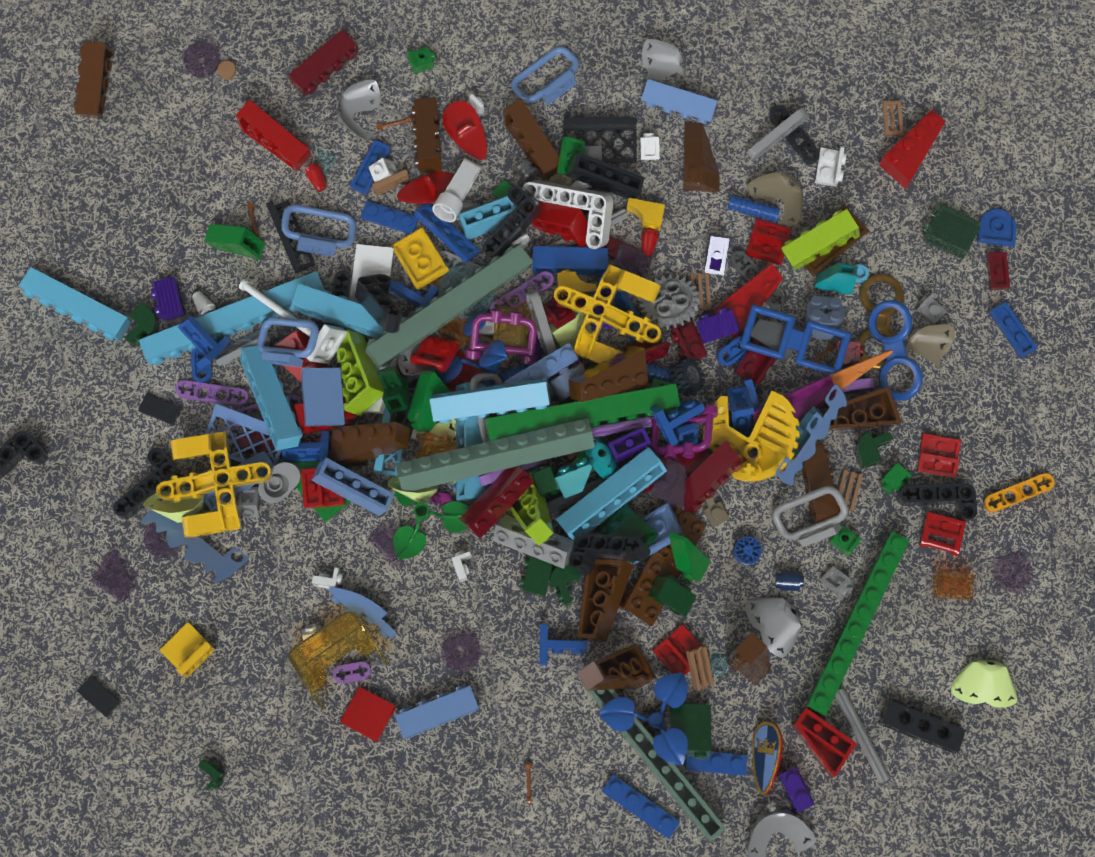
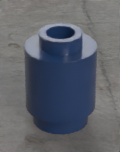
[776,571,804,591]

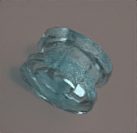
[710,658,728,676]

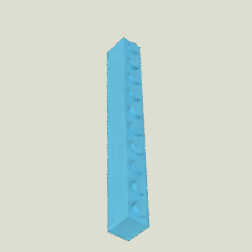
[139,271,324,365]

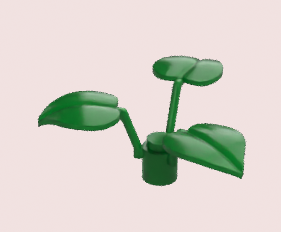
[393,482,469,559]

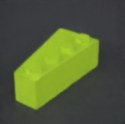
[781,209,860,271]
[336,329,385,416]
[509,470,554,546]

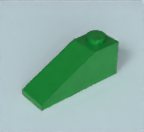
[669,532,710,582]

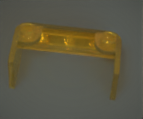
[288,611,390,709]

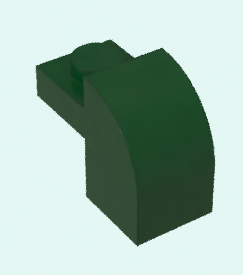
[124,302,159,348]
[377,365,410,414]
[855,432,893,470]
[550,563,581,607]

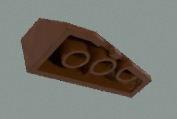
[682,122,720,192]

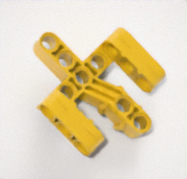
[554,264,661,364]
[156,431,272,538]

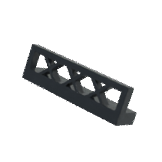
[266,200,315,273]

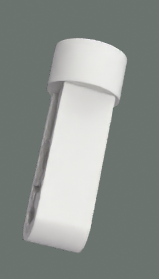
[432,158,482,222]

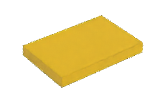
[391,227,449,290]

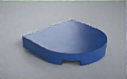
[977,208,1017,247]

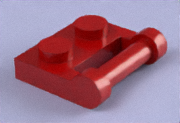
[410,336,460,372]
[919,512,966,556]

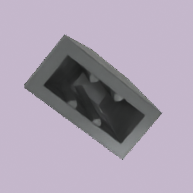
[749,319,805,364]

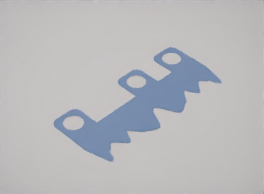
[776,384,847,485]
[141,499,249,583]

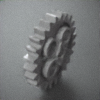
[638,274,700,329]

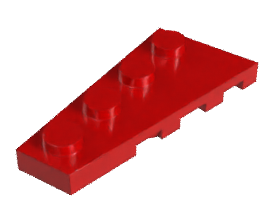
[712,264,784,338]

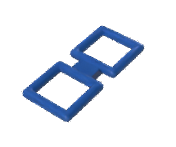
[740,305,851,374]

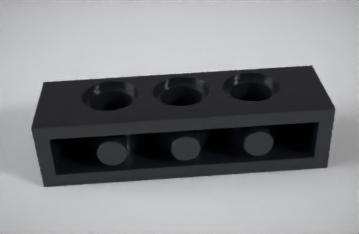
[565,152,645,199]
[879,699,966,754]

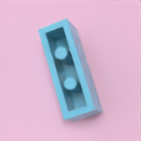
[458,196,519,240]

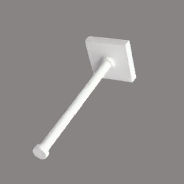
[239,279,348,364]

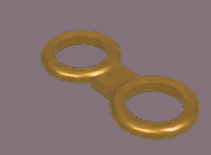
[857,274,904,370]

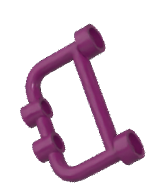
[465,309,538,365]
[649,405,718,460]

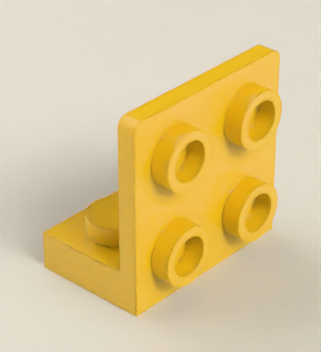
[160,623,216,678]

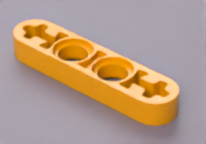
[983,473,1055,513]

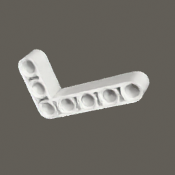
[523,180,613,249]

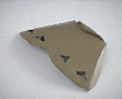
[748,172,804,226]
[905,324,955,385]

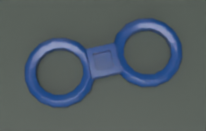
[868,300,923,401]

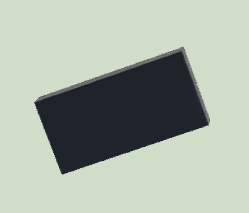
[138,394,182,426]
[77,676,121,718]

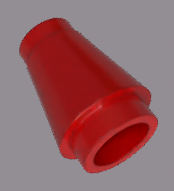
[305,163,327,192]
[641,229,659,258]

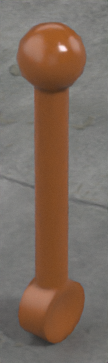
[376,116,413,131]
[247,202,260,237]
[803,344,835,371]
[524,761,532,805]

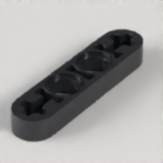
[769,105,820,165]

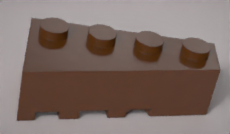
[74,41,115,119]
[412,97,442,173]
[503,98,560,181]
[568,346,649,402]
[820,387,902,431]
[329,422,410,468]
[801,443,840,524]
[578,559,633,642]
[727,632,771,686]
[577,643,656,690]

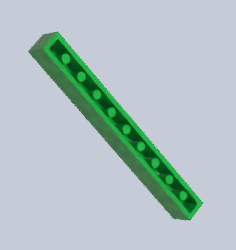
[484,384,680,442]
[804,531,910,718]

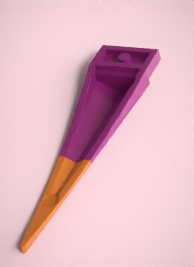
[753,350,893,426]

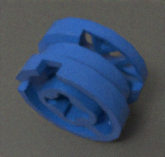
[733,536,762,566]

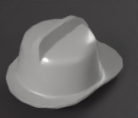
[258,462,300,503]

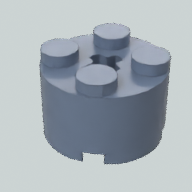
[804,296,845,339]
[549,363,586,404]

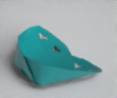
[585,436,622,480]

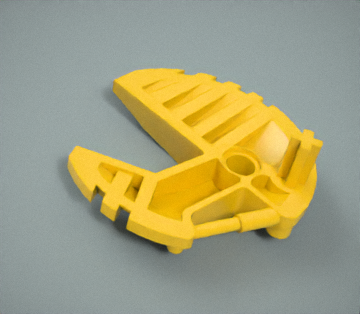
[703,391,800,482]

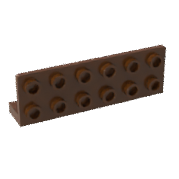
[618,504,706,626]

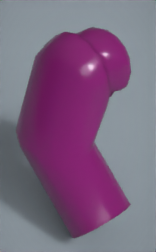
[430,491,454,504]

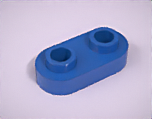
[716,335,751,366]
[191,348,212,383]

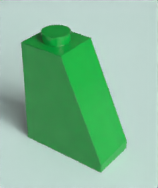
[204,224,266,260]
[407,371,451,432]

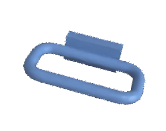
[511,46,579,105]
[281,204,356,256]
[257,317,319,367]

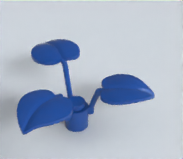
[439,309,508,384]
[599,673,688,765]

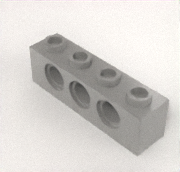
[493,515,574,569]

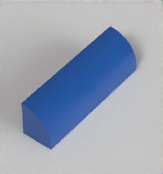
[532,246,608,276]

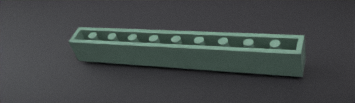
[365,245,533,370]
[396,418,595,492]
[580,680,726,842]

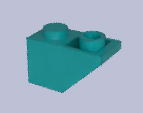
[815,263,858,295]
[555,457,594,498]

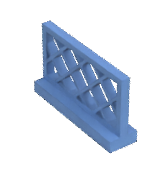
[205,403,282,465]

